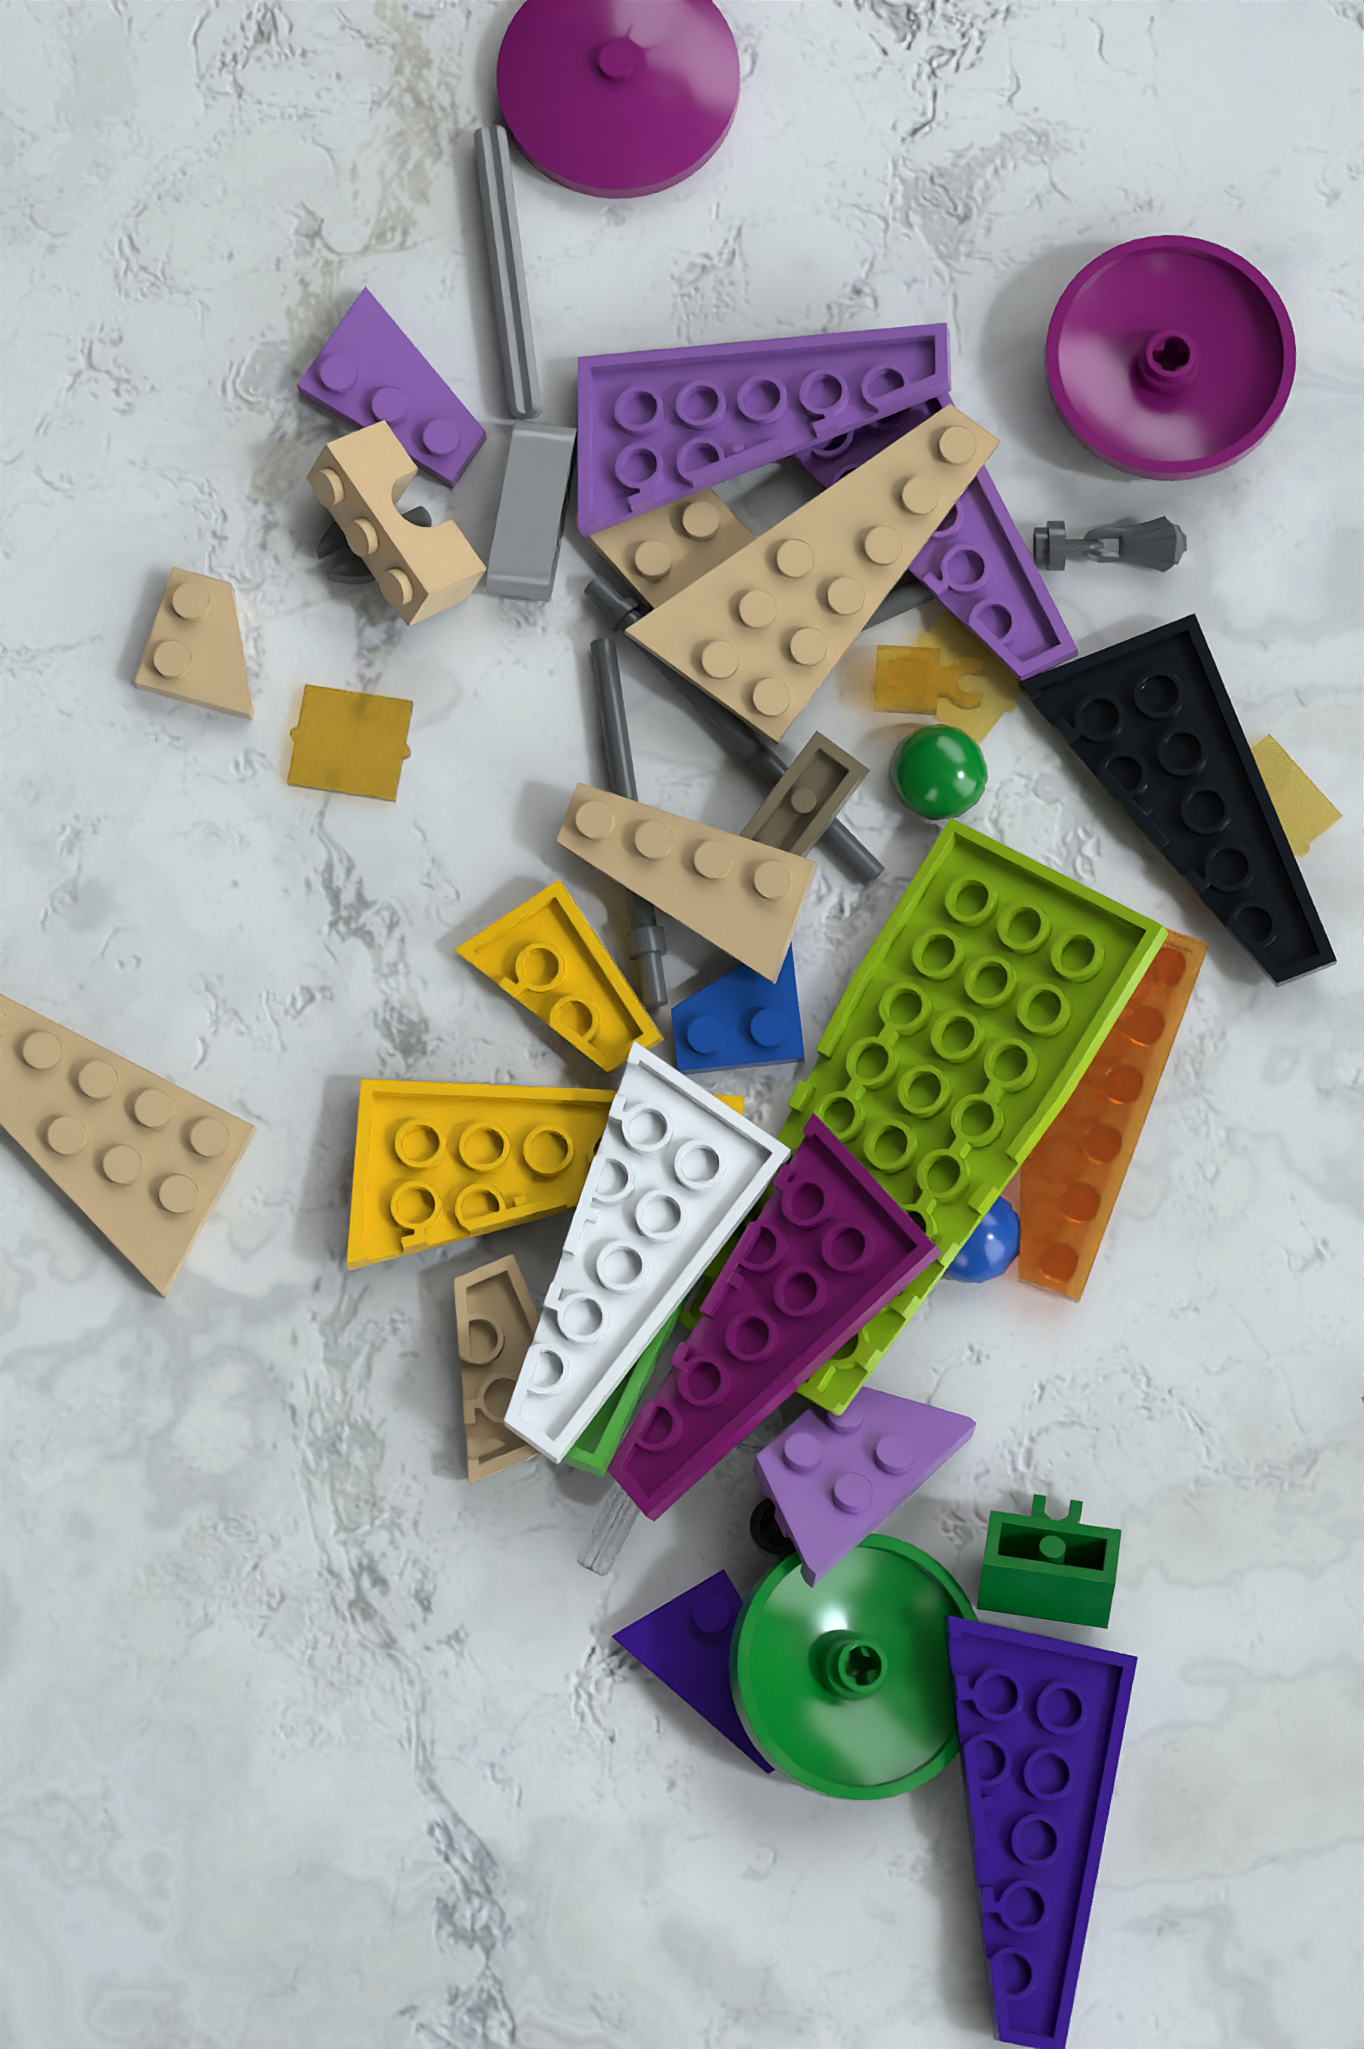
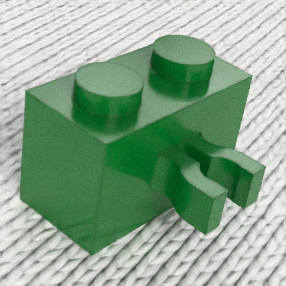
[977,1494,1122,1629]

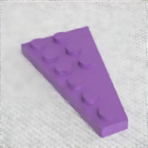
[578,322,952,538]
[791,325,1078,682]

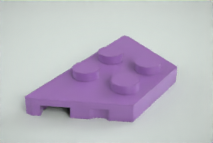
[753,1386,977,1588]

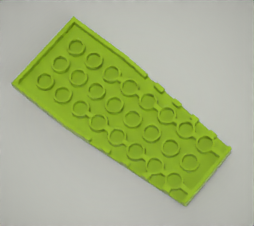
[678,817,1169,1416]

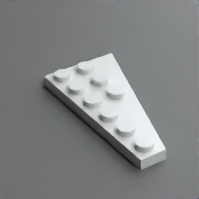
[504,1041,791,1464]

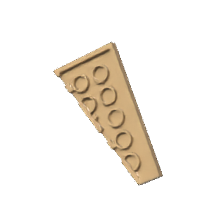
[624,404,1001,746]
[0,994,257,1298]

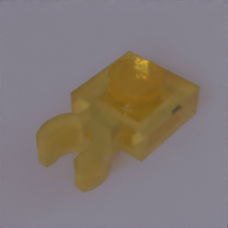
[873,645,984,715]

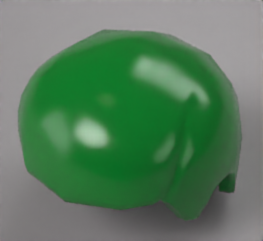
[889,724,988,820]

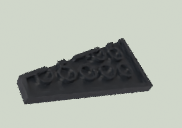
[1018,613,1337,988]

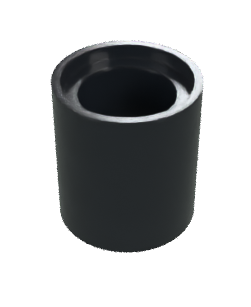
[750,1498,795,1559]

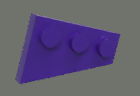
[611,1569,775,1774]

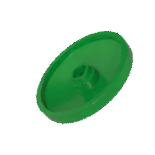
[729,1533,978,1801]

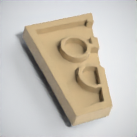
[454,1254,542,1485]

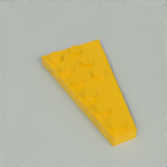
[346,1079,745,1271]

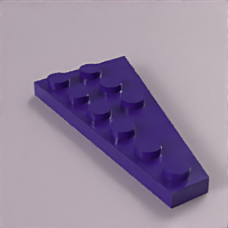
[943,1615,1138,2049]

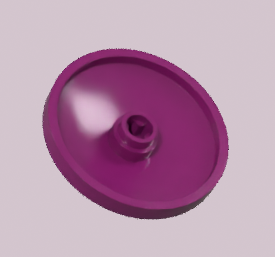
[496,0,740,199]
[1044,235,1296,481]

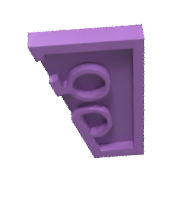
[297,286,487,488]

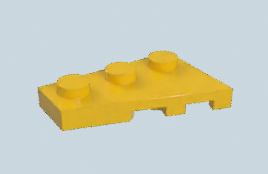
[454,879,665,1075]

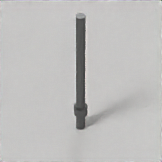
[590,638,668,1008]

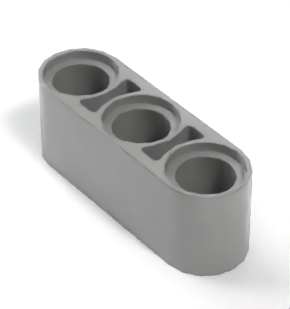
[486,419,578,602]

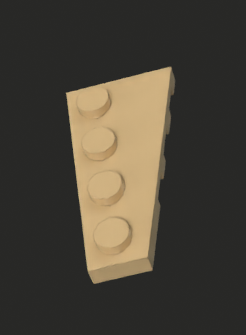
[556,782,818,985]

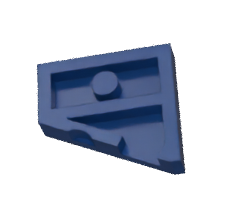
[671,942,805,1075]

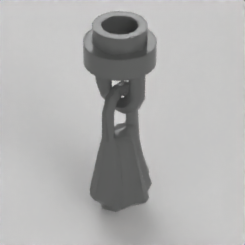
[1033,516,1187,572]

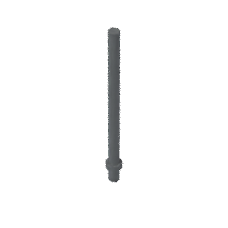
[584,575,885,885]

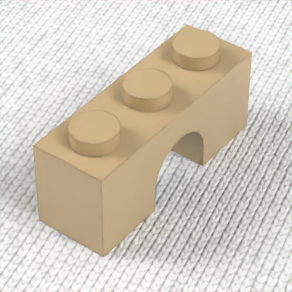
[306,420,487,626]

